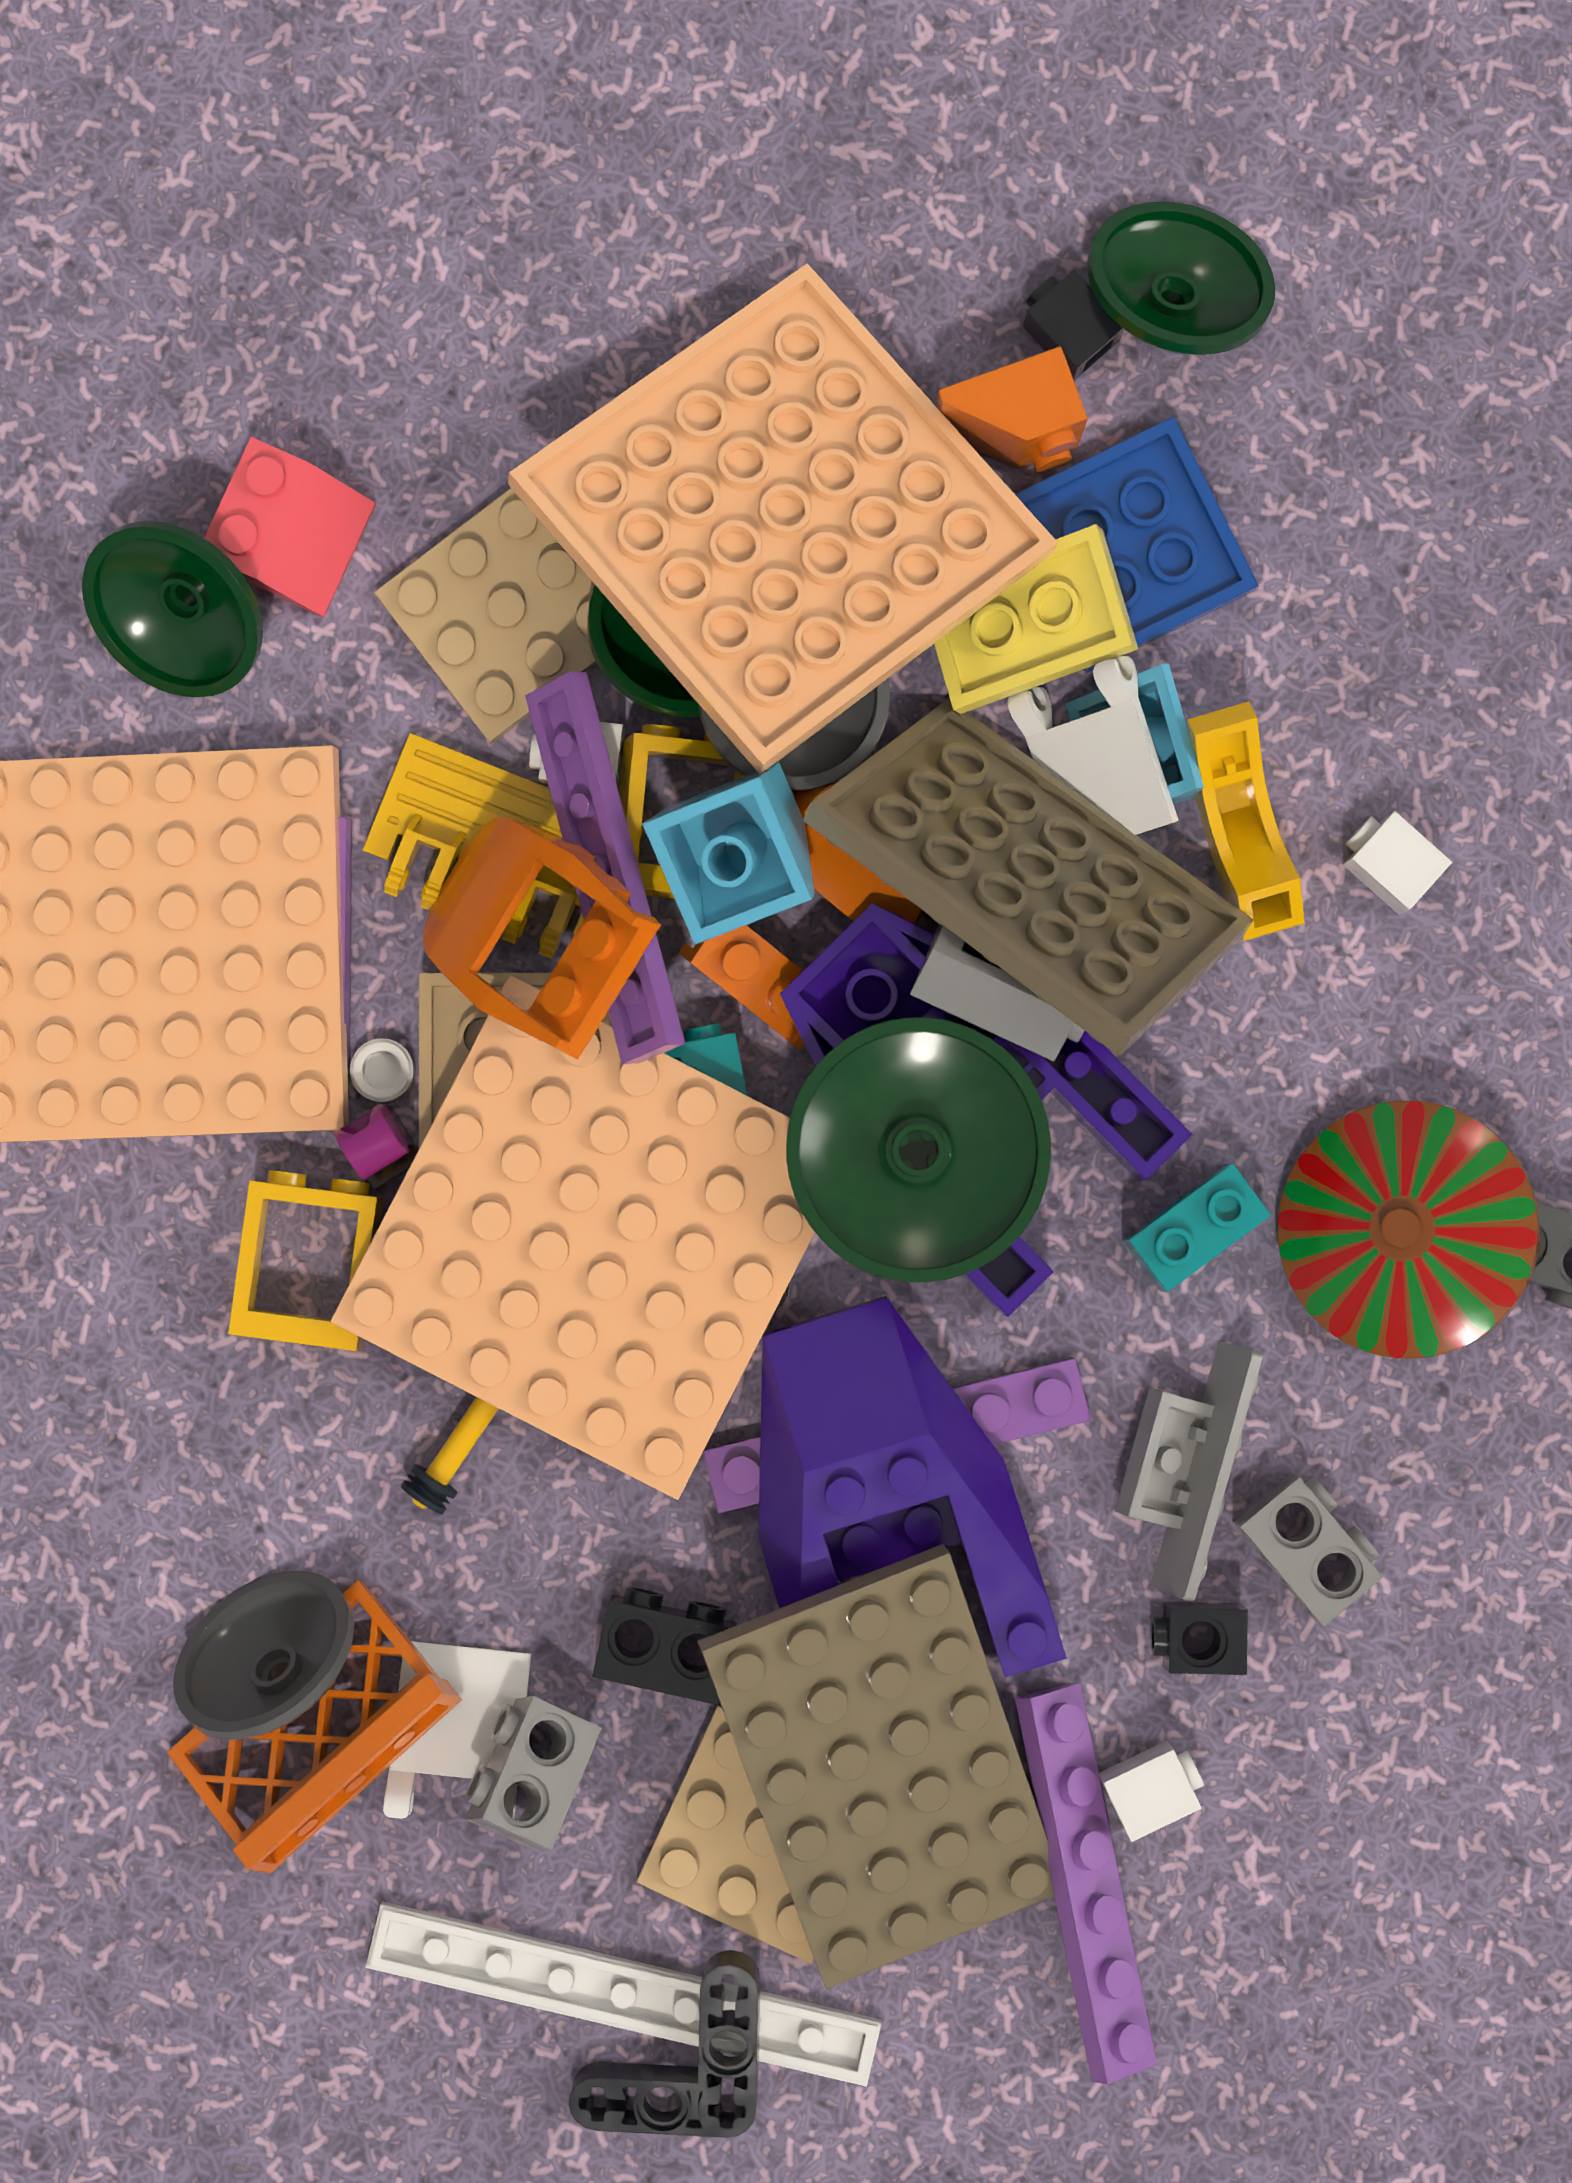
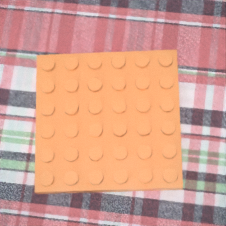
[508,263,1058,774]
[0,745,349,1143]
[330,974,815,1500]

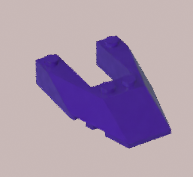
[780,903,1193,1317]
[758,1296,1067,1677]

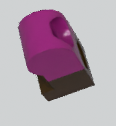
[334,1104,419,1190]

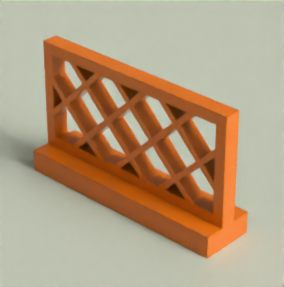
[167,1580,462,1873]

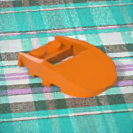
[678,776,922,1050]
[423,817,661,1060]

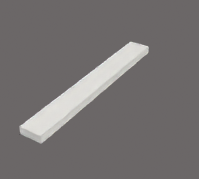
[365,1901,881,2087]

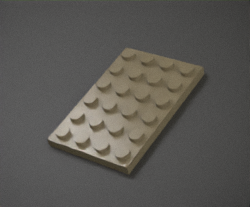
[803,698,1253,1056]
[697,1544,1054,1989]

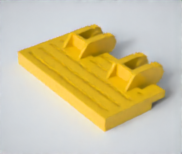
[362,733,645,959]

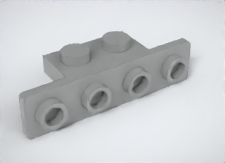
[1115,1341,1263,1602]

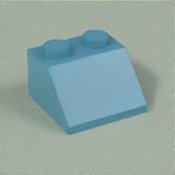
[642,762,815,945]

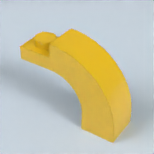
[1187,701,1305,941]

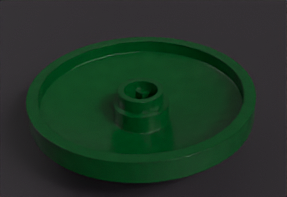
[786,1018,1051,1283]

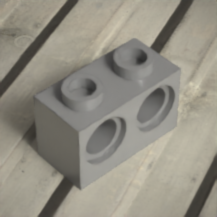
[1233,1473,1383,1627]
[465,1696,602,1851]

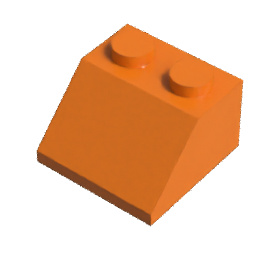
[936,346,1088,472]

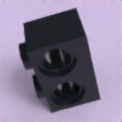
[592,1587,737,1706]

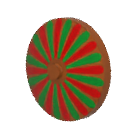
[1277,1100,1540,1359]

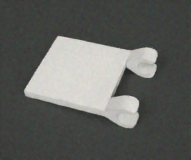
[1007,656,1179,835]
[383,1641,532,1819]

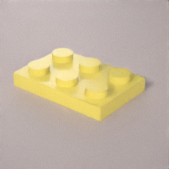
[934,524,1138,714]

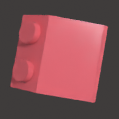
[204,437,376,618]

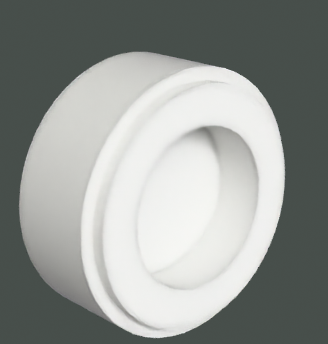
[350,1038,415,1102]

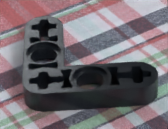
[569,1950,761,2138]

